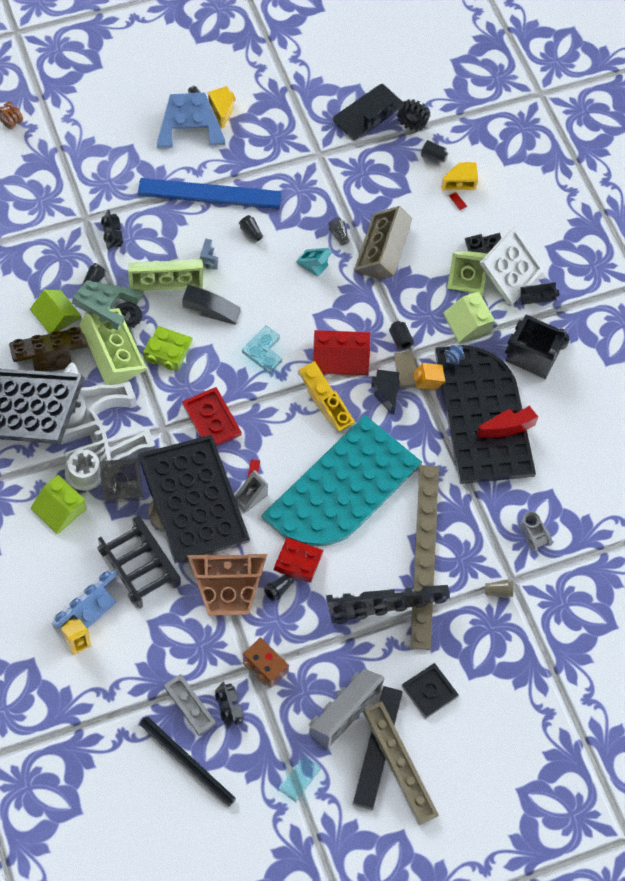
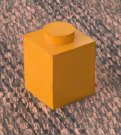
[414,363,445,390]

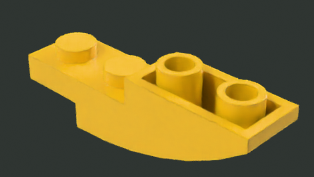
[298,361,355,432]

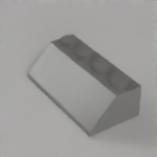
[309,669,385,750]

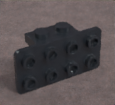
[333,84,403,140]

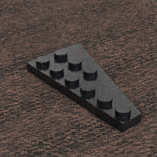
[326,585,450,624]

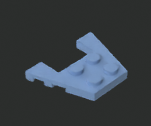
[157,92,225,148]

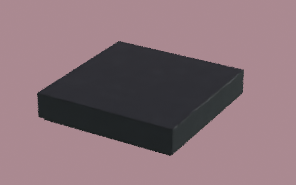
[401,663,459,719]

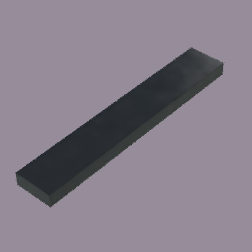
[352,686,403,810]

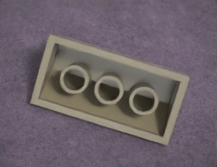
[354,206,413,279]

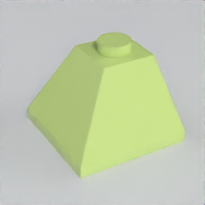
[447,251,487,293]

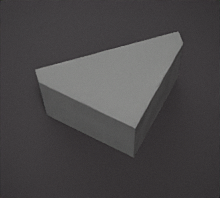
[235,471,268,513]

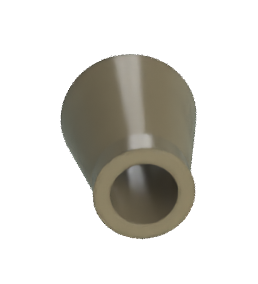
[485,579,513,599]

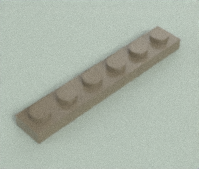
[362,701,439,826]

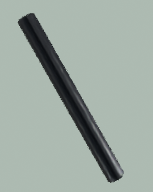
[139,716,236,806]

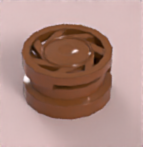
[0,101,23,130]

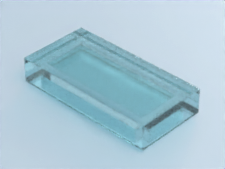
[279,755,321,802]

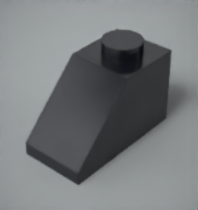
[371,369,400,414]

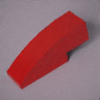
[476,405,539,438]

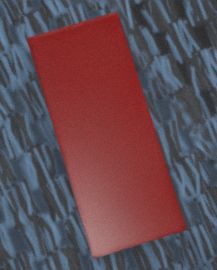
[449,192,467,210]
[247,459,261,478]

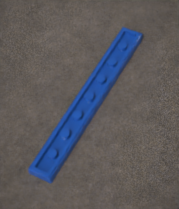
[138,178,281,209]

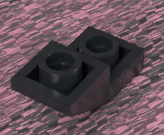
[465,232,501,254]

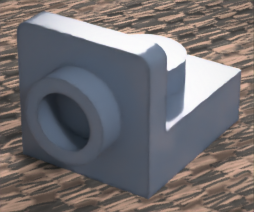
[200,238,218,270]

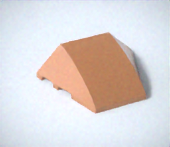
[187,554,268,616]

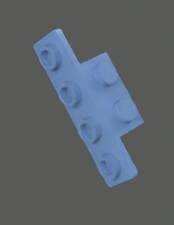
[51,570,118,629]

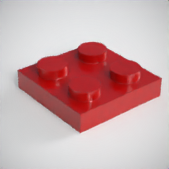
[273,538,324,583]

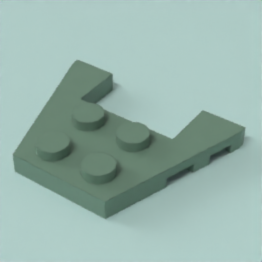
[72,280,144,330]

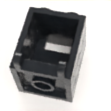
[505,314,567,379]

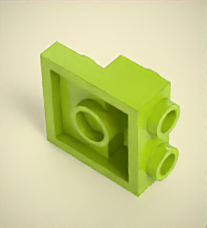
[143,326,193,371]

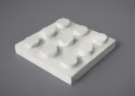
[480,227,544,305]

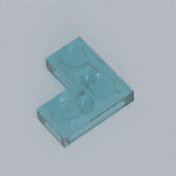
[242,325,282,374]

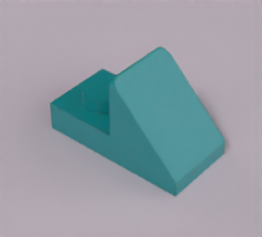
[296,248,332,276]

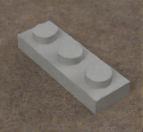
[164,674,216,736]

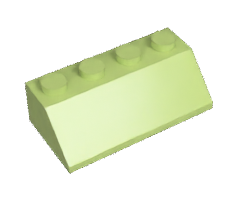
[128,259,203,291]
[79,308,147,385]

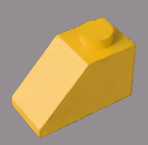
[208,86,236,128]
[441,162,478,190]
[61,619,91,655]

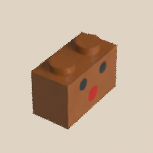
[243,637,289,688]

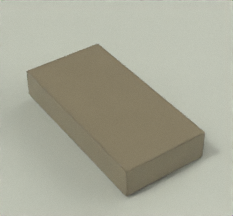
[394,351,417,389]

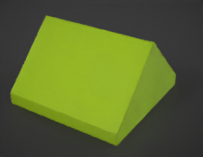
[30,290,82,334]

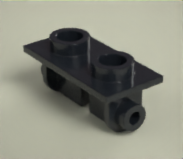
[101,209,123,250]
[520,282,560,305]
[215,682,244,728]

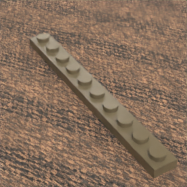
[410,465,439,650]

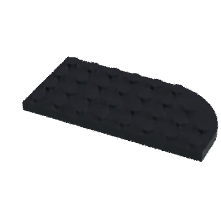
[435,345,536,484]

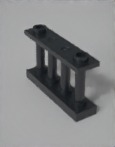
[97,515,181,609]

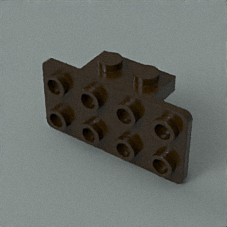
[9,327,87,372]

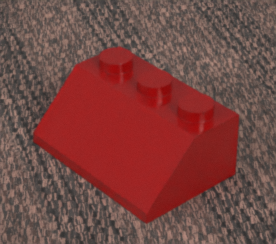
[313,330,370,376]

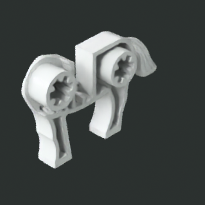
[60,363,156,491]

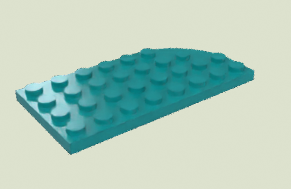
[261,415,422,546]

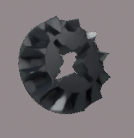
[115,302,142,328]

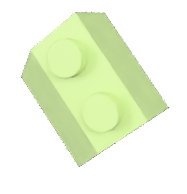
[443,291,495,343]

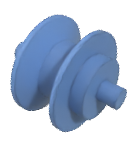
[444,345,465,365]

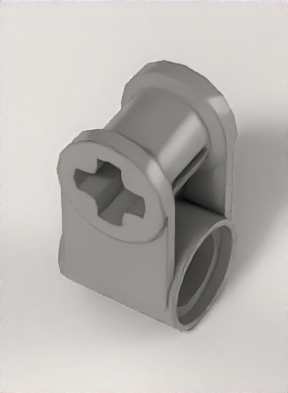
[520,511,552,551]

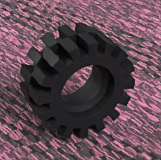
[397,99,431,131]

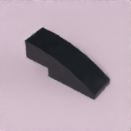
[182,284,241,325]

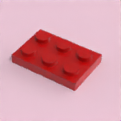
[182,387,242,446]

